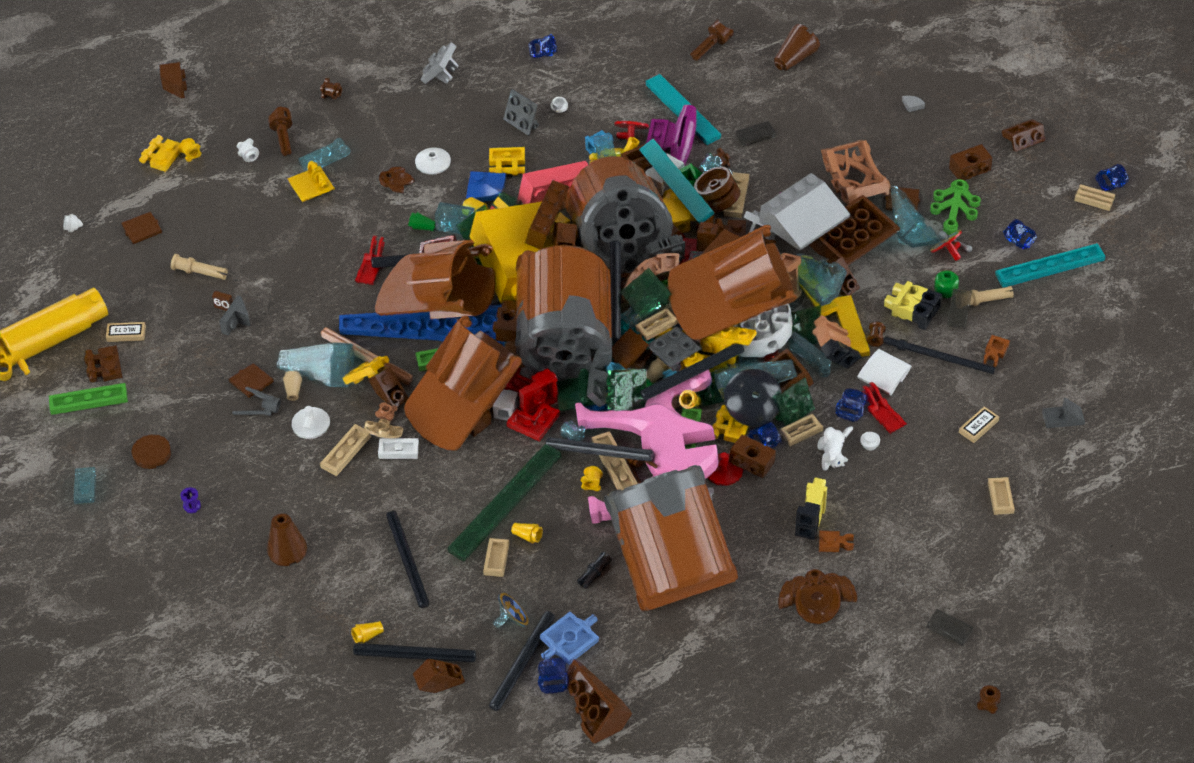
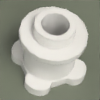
[237,138,259,162]

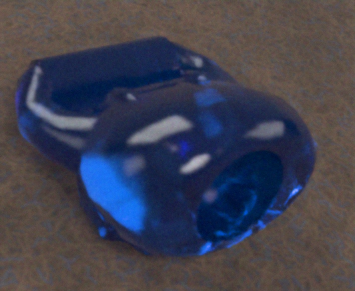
[528,34,557,58]
[1095,164,1129,191]
[1003,219,1037,249]
[835,388,868,422]
[746,422,782,448]
[538,658,569,694]

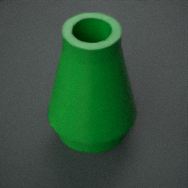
[408,212,436,231]

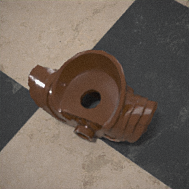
[778,569,858,624]

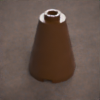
[774,24,820,71]
[267,514,307,566]

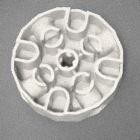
[734,304,793,357]

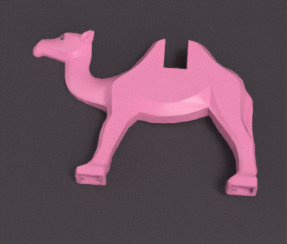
[575,367,719,524]

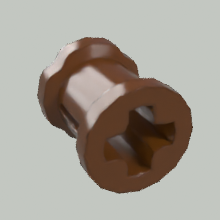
[866,321,886,347]

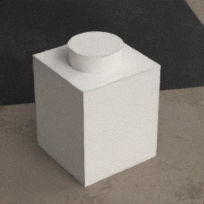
[493,390,519,421]

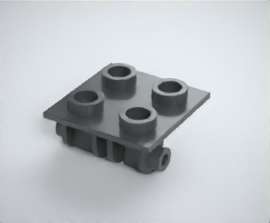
[503,89,539,136]
[646,234,685,262]
[648,327,701,372]

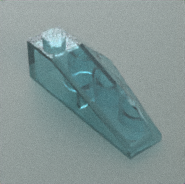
[891,185,940,248]
[796,253,847,306]
[277,343,355,388]
[714,360,797,400]

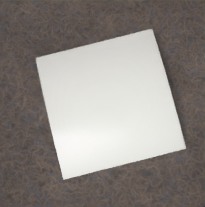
[857,349,912,396]

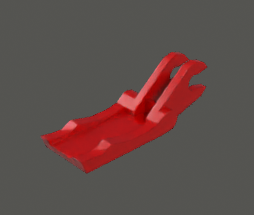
[355,236,385,285]
[862,382,907,434]

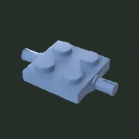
[540,612,599,665]

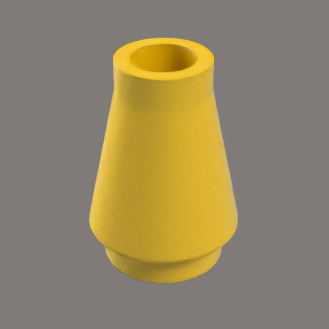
[679,390,701,409]
[511,523,543,543]
[351,621,384,643]

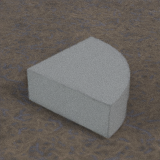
[902,96,925,112]

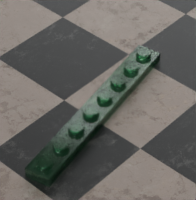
[447,444,561,562]

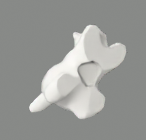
[818,426,853,470]

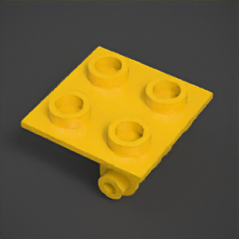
[287,161,335,202]

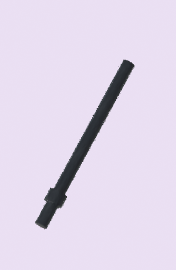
[883,336,996,374]

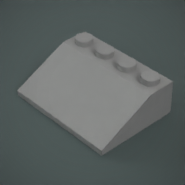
[759,173,850,250]

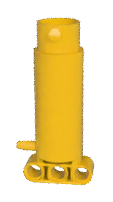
[0,287,108,381]

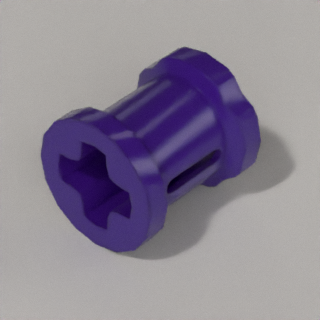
[180,487,201,513]

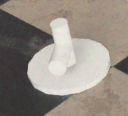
[292,406,330,439]

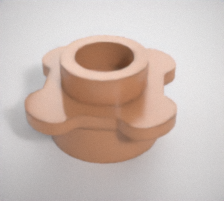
[375,402,398,421]

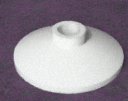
[415,148,451,175]

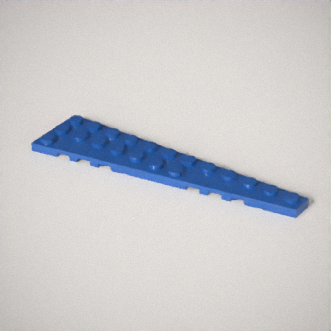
[339,305,507,345]

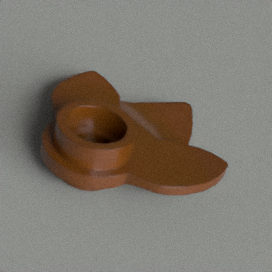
[379,166,415,193]

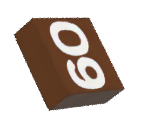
[212,291,233,311]

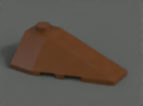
[564,659,633,743]

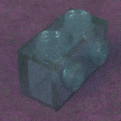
[435,202,475,236]

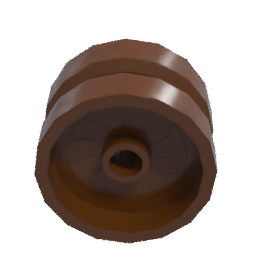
[694,167,741,212]

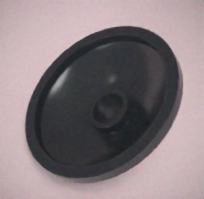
[724,369,783,427]

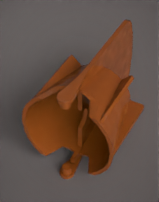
[668,225,797,341]
[375,240,495,319]
[404,315,522,451]

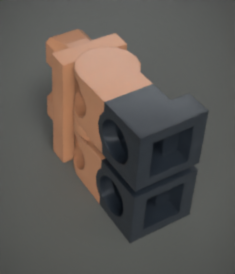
[812,316,862,369]

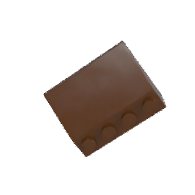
[809,195,901,266]

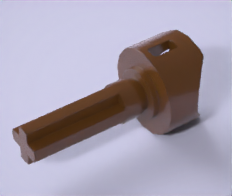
[690,18,734,61]
[268,107,293,156]

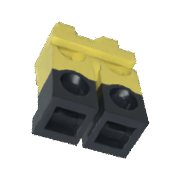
[884,281,942,330]
[795,478,828,540]

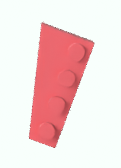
[517,161,588,205]

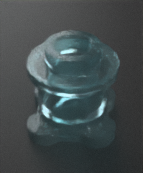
[560,420,585,441]

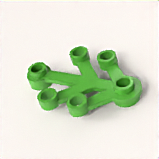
[930,179,981,235]

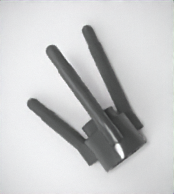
[232,387,281,416]

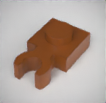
[983,335,1010,367]
[819,530,854,552]

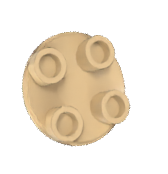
[364,419,403,439]

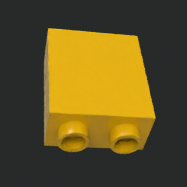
[469,202,554,303]

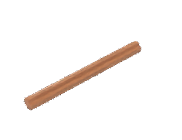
[321,327,413,385]

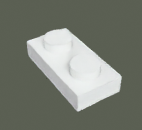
[378,438,419,459]

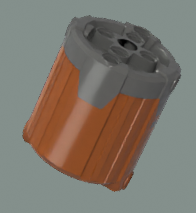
[565,156,673,274]
[515,245,612,382]
[604,465,738,611]

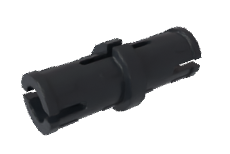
[577,552,612,589]

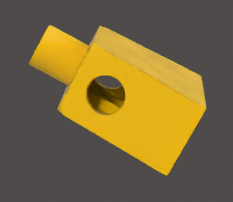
[663,199,697,233]

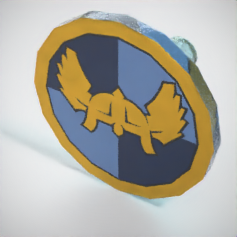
[493,593,529,628]

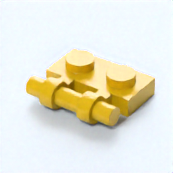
[139,135,181,172]
[489,147,525,176]
[342,356,389,384]
[712,405,749,443]

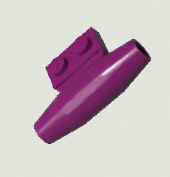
[646,104,697,166]

